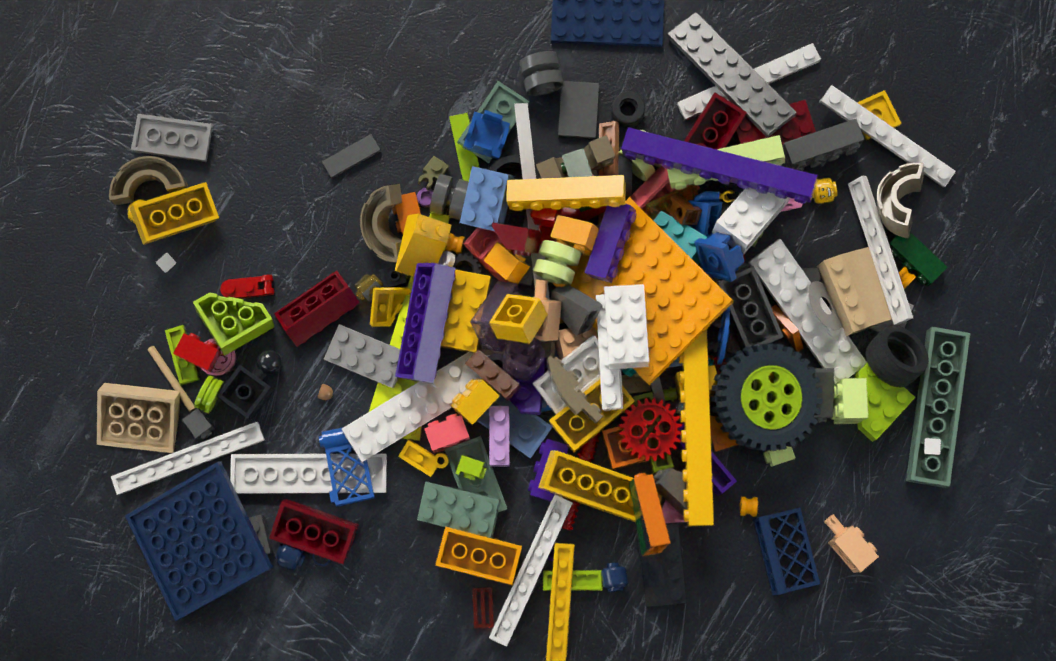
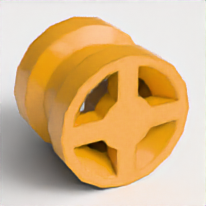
[445,233,465,255]
[898,266,916,289]
[740,496,758,517]

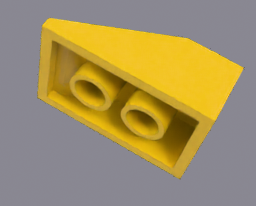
[395,214,451,277]

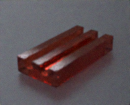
[472,588,494,628]

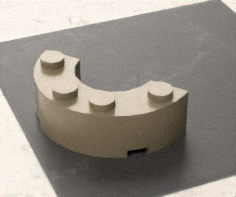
[536,135,615,179]
[109,156,188,205]
[877,163,924,238]
[360,184,402,262]

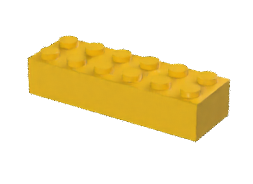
[538,450,662,522]

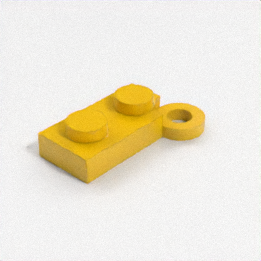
[398,439,449,477]

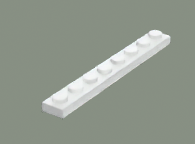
[677,43,821,121]
[820,85,956,187]
[848,176,913,325]
[111,422,265,495]
[489,494,573,646]

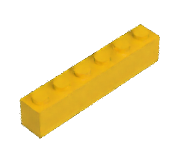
[506,175,626,211]

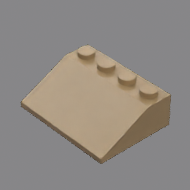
[817,247,892,337]
[97,383,180,453]

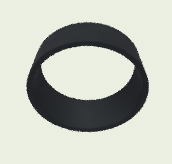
[618,155,632,196]

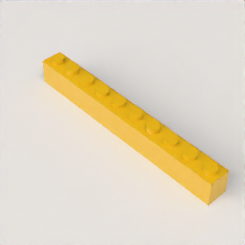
[679,329,713,526]

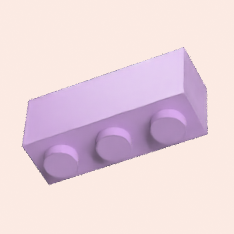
[489,406,510,467]

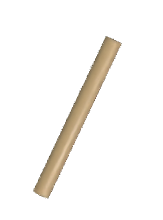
[148,346,196,412]

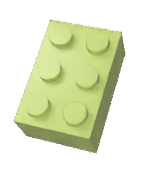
[831,378,868,424]

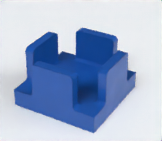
[463,110,510,160]
[694,232,744,282]

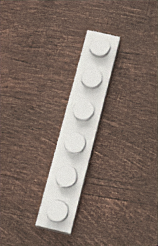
[596,294,623,411]

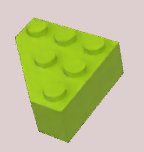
[193,293,274,356]
[855,361,915,442]

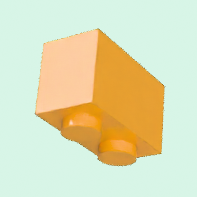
[484,242,530,285]

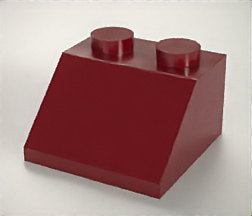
[492,223,542,257]

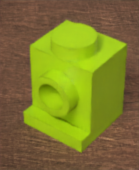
[455,455,487,481]

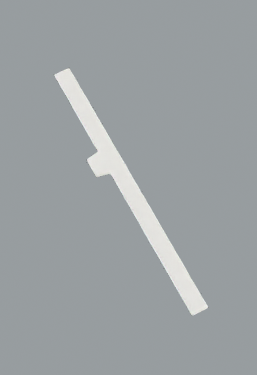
[514,103,550,300]

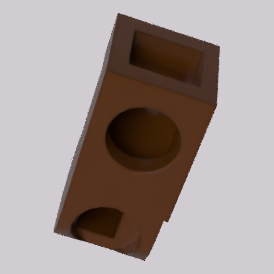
[666,194,702,225]

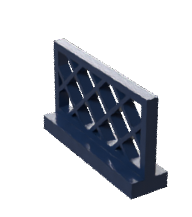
[753,508,820,595]

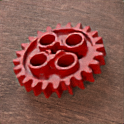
[618,398,682,462]

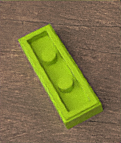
[165,325,200,386]

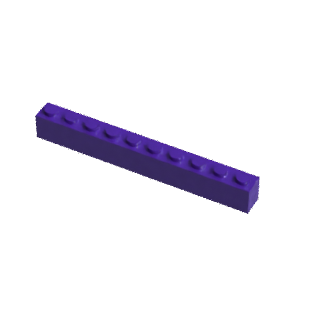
[621,127,817,204]

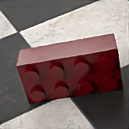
[733,100,816,146]

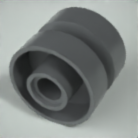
[519,51,565,96]
[430,174,469,221]

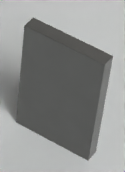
[558,81,599,139]

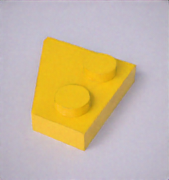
[370,287,411,327]

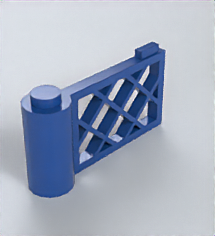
[319,427,375,507]

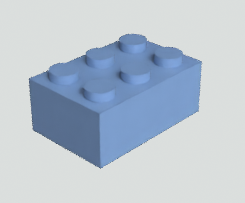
[460,166,515,231]

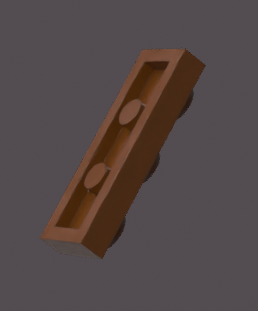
[465,349,521,401]

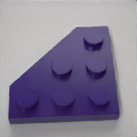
[500,357,547,415]

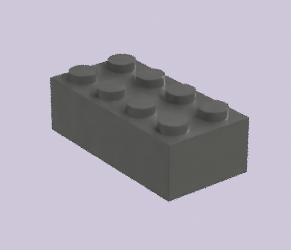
[782,119,864,171]
[713,265,783,348]

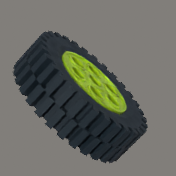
[711,344,823,451]

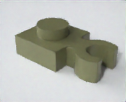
[418,156,449,190]

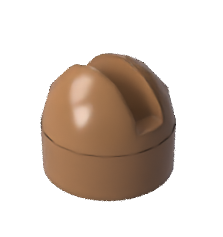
[318,384,333,400]

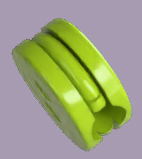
[194,375,224,414]

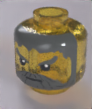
[355,274,383,302]

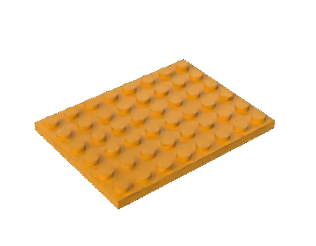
[553,197,734,385]

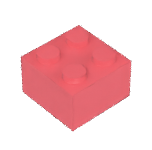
[424,414,470,454]

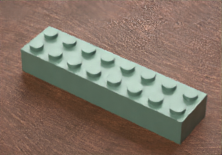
[906,327,970,488]

